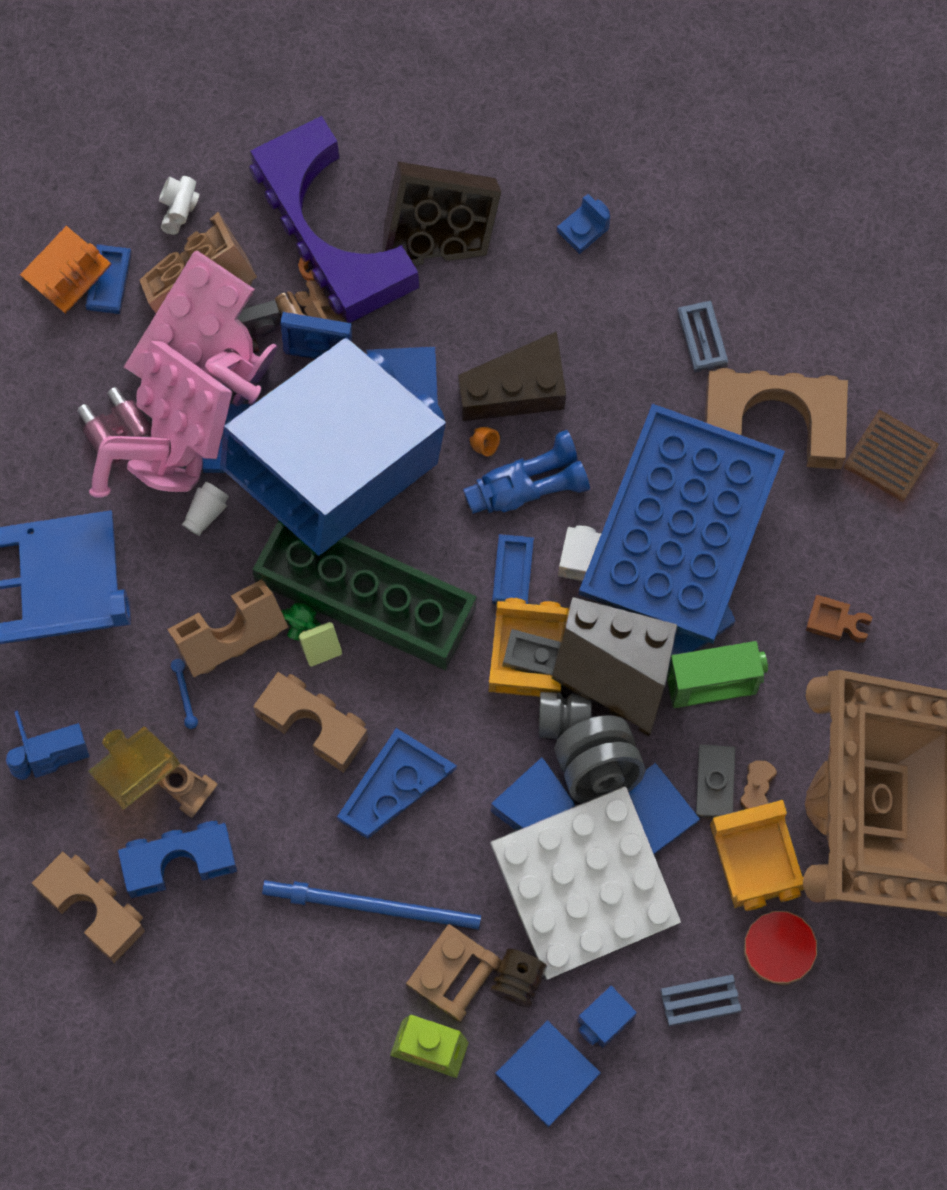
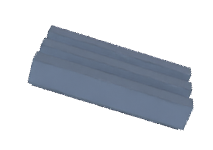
[677,301,728,373]
[660,975,741,1027]

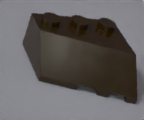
[382,161,501,266]
[551,597,677,737]

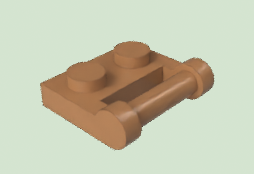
[406,924,502,1022]

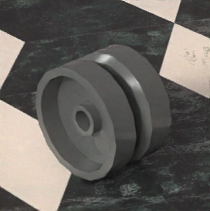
[554,715,646,803]

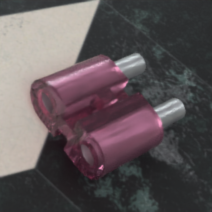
[77,387,152,464]

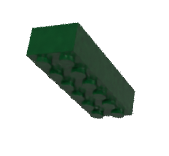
[252,520,477,671]

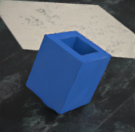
[577,986,637,1048]

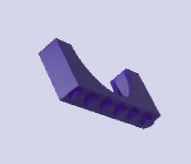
[249,116,419,323]

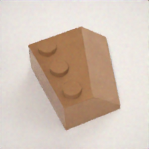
[140,212,257,313]

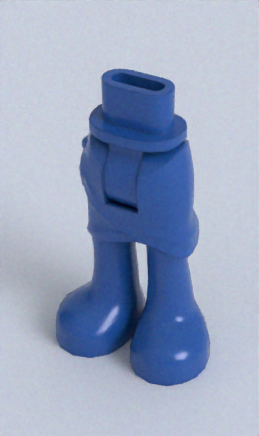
[463,430,590,514]

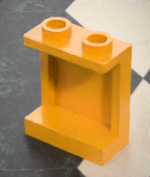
[488,598,568,697]
[710,800,804,911]

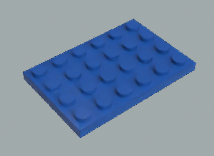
[578,404,785,644]

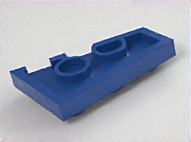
[337,728,457,839]

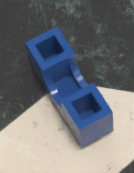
[118,821,238,899]

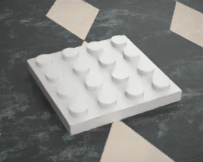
[490,786,681,979]

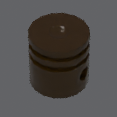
[490,948,547,1008]

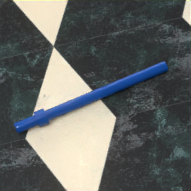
[262,880,481,930]

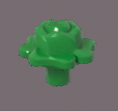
[281,603,322,641]

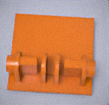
[20,226,112,314]

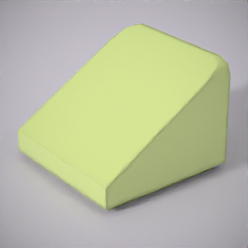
[299,622,342,667]

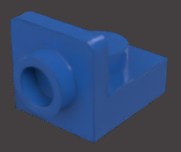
[557,194,610,254]

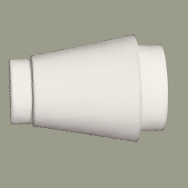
[182,482,229,536]

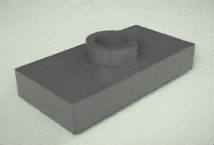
[696,744,735,818]

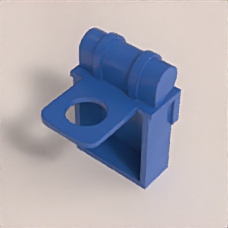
[6,710,90,780]

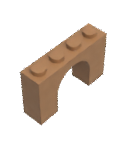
[705,368,848,469]

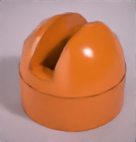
[469,427,500,456]

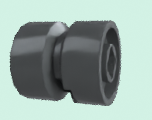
[539,692,591,739]

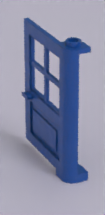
[0,510,131,644]

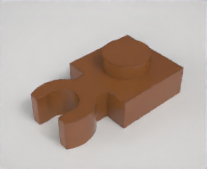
[805,594,873,643]

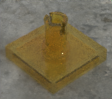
[88,726,181,810]

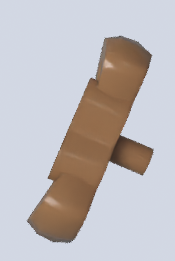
[739,760,777,809]

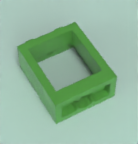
[666,641,768,708]

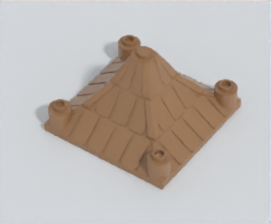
[803,670,947,917]

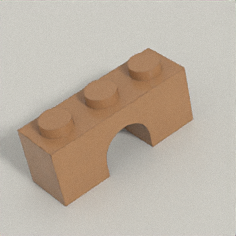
[167,579,288,677]
[253,672,368,773]
[32,851,145,963]

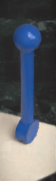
[171,659,198,729]

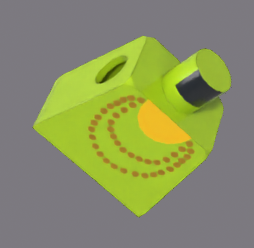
[390,1015,469,1078]

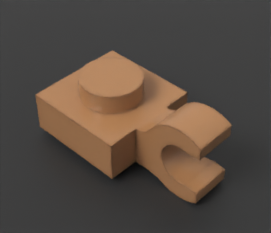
[295,281,346,322]

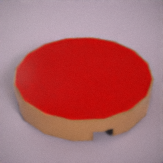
[744,911,817,985]

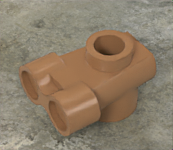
[154,758,218,818]

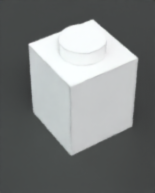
[558,526,601,581]

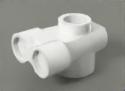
[159,176,199,235]

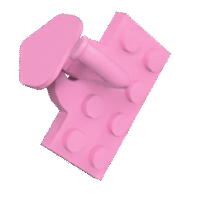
[124,251,278,406]
[89,341,232,498]

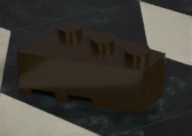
[458,331,566,421]

